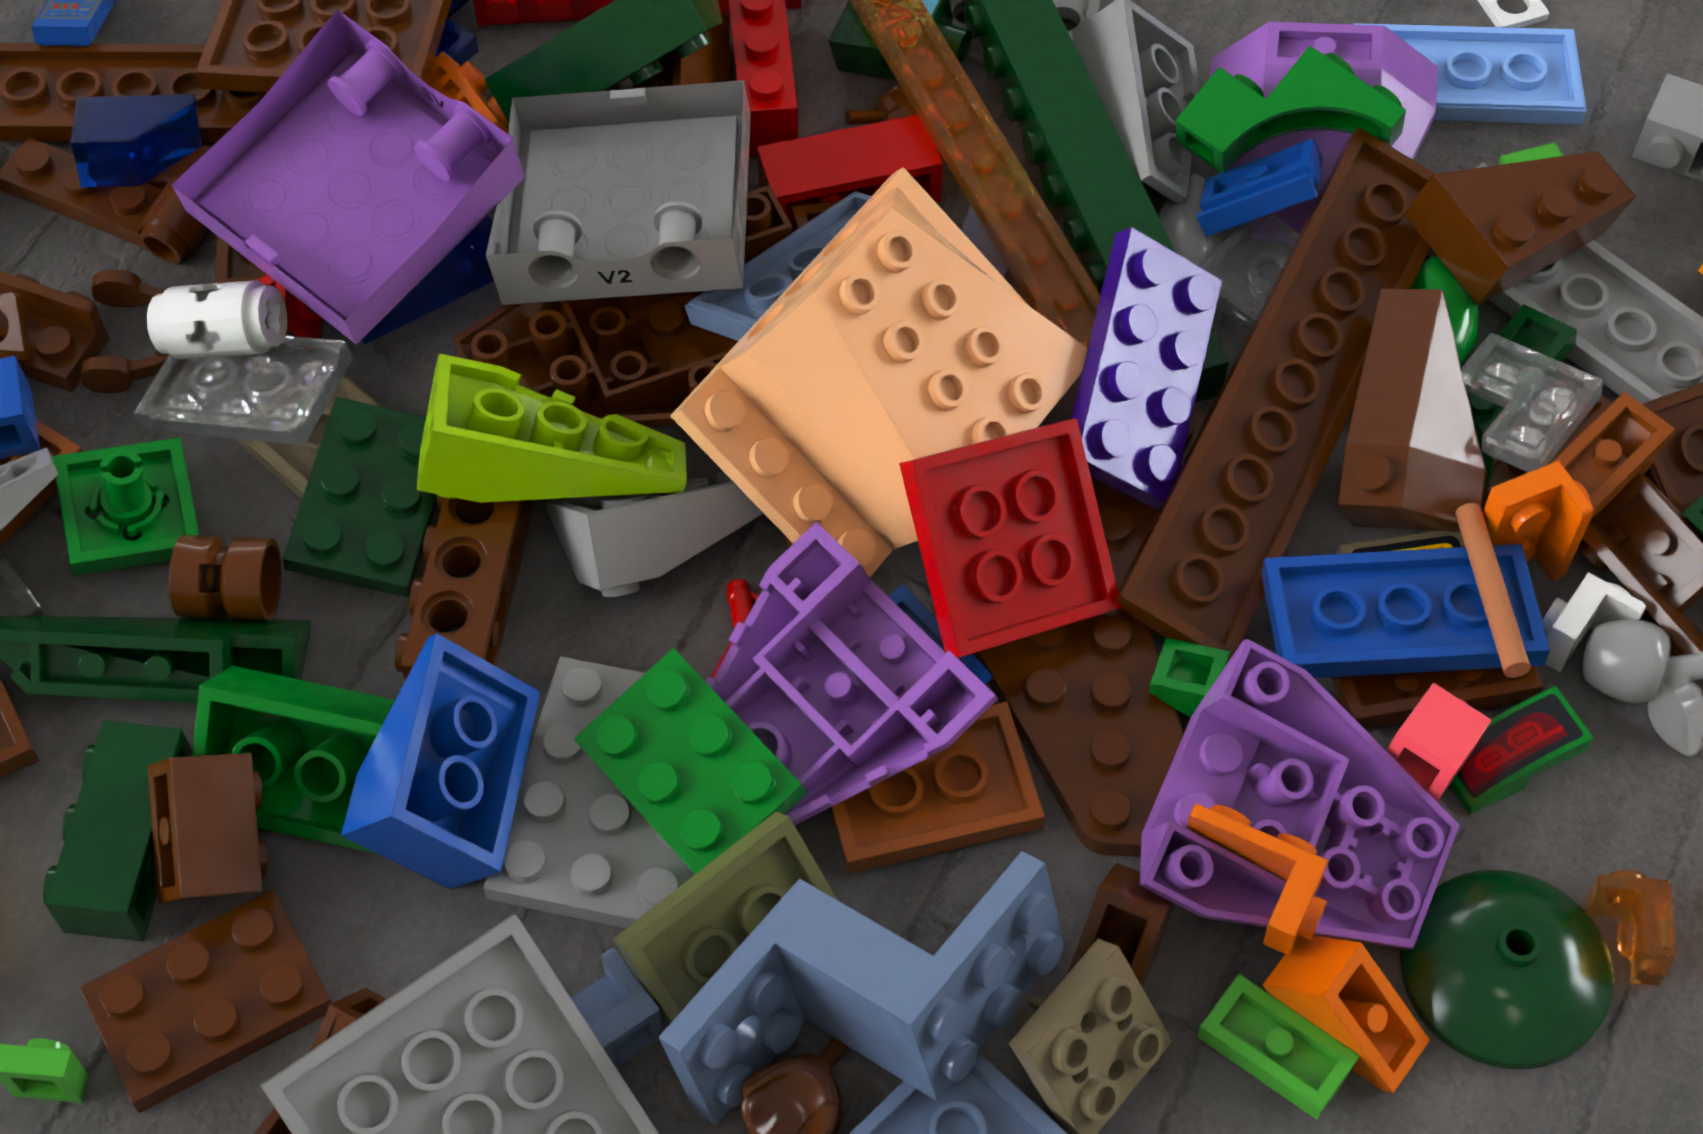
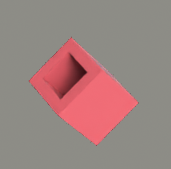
[1386,683,1492,802]

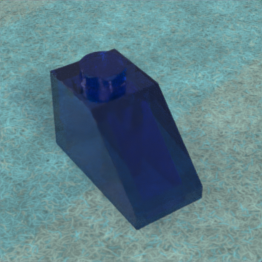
[71,94,203,188]

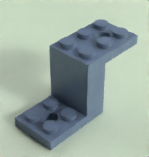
[658,851,1065,1126]

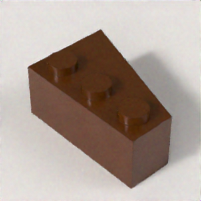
[1404,151,1636,305]

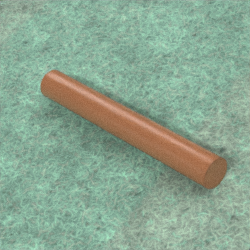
[1455,503,1531,678]

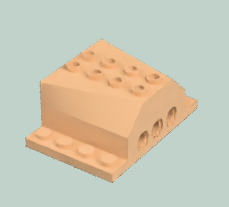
[670,167,1088,577]

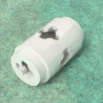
[147,280,287,360]

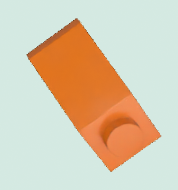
[1262,935,1430,1093]

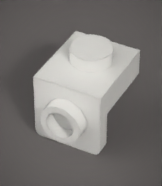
[1542,572,1646,672]

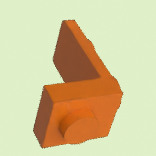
[1187,804,1328,956]

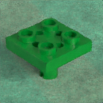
[52,437,199,576]

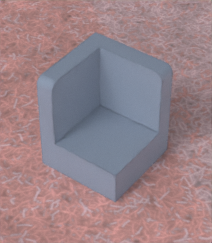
[571,947,664,1068]

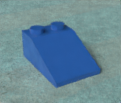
[341,633,540,889]

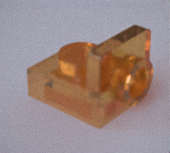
[1585,870,1676,986]

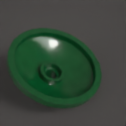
[1400,870,1614,1069]

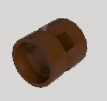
[169,534,282,622]

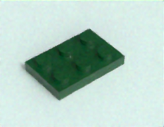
[282,397,437,598]

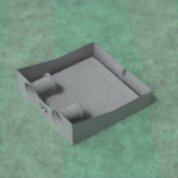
[486,80,751,305]

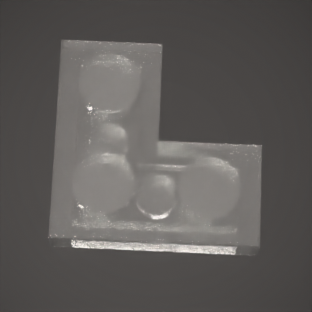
[1461,332,1604,472]

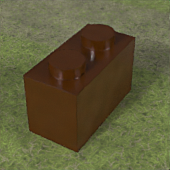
[148,753,268,904]

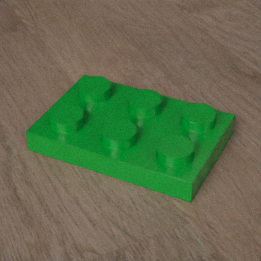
[574,648,808,874]

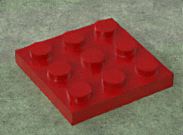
[899,418,1122,657]

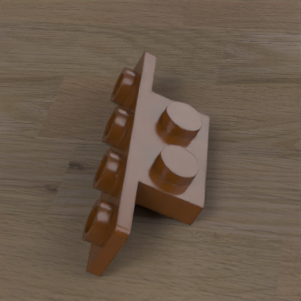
[1579,474,1703,656]

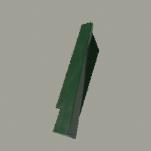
[0,616,311,703]

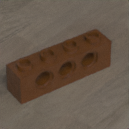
[395,495,536,681]

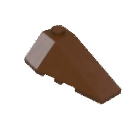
[1338,289,1487,532]

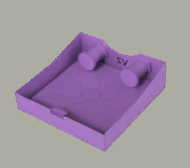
[172,10,525,345]

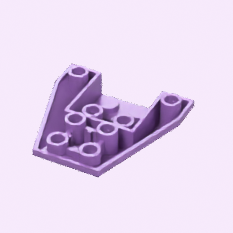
[1209,22,1438,247]
[1139,639,1460,950]

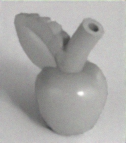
[1582,620,1703,756]

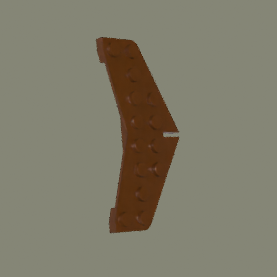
[973,407,1205,857]

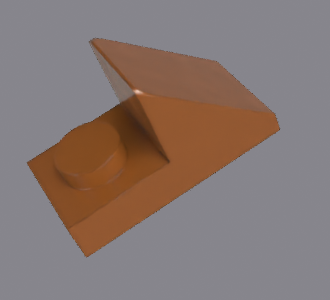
[1550,392,1675,521]

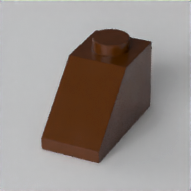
[1067,862,1175,986]

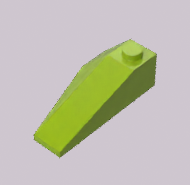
[417,353,687,503]

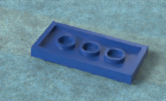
[1261,544,1550,678]

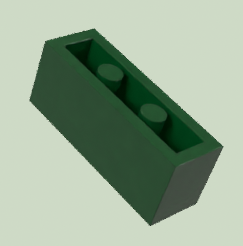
[42,720,192,942]

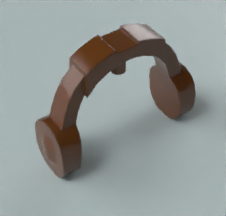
[80,270,184,393]

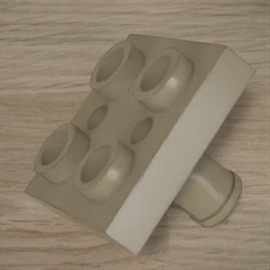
[1009,939,1172,1134]

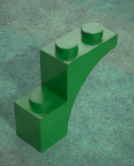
[1176,46,1406,173]

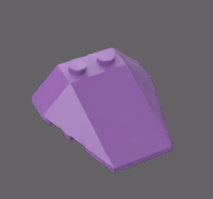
[705,521,998,826]

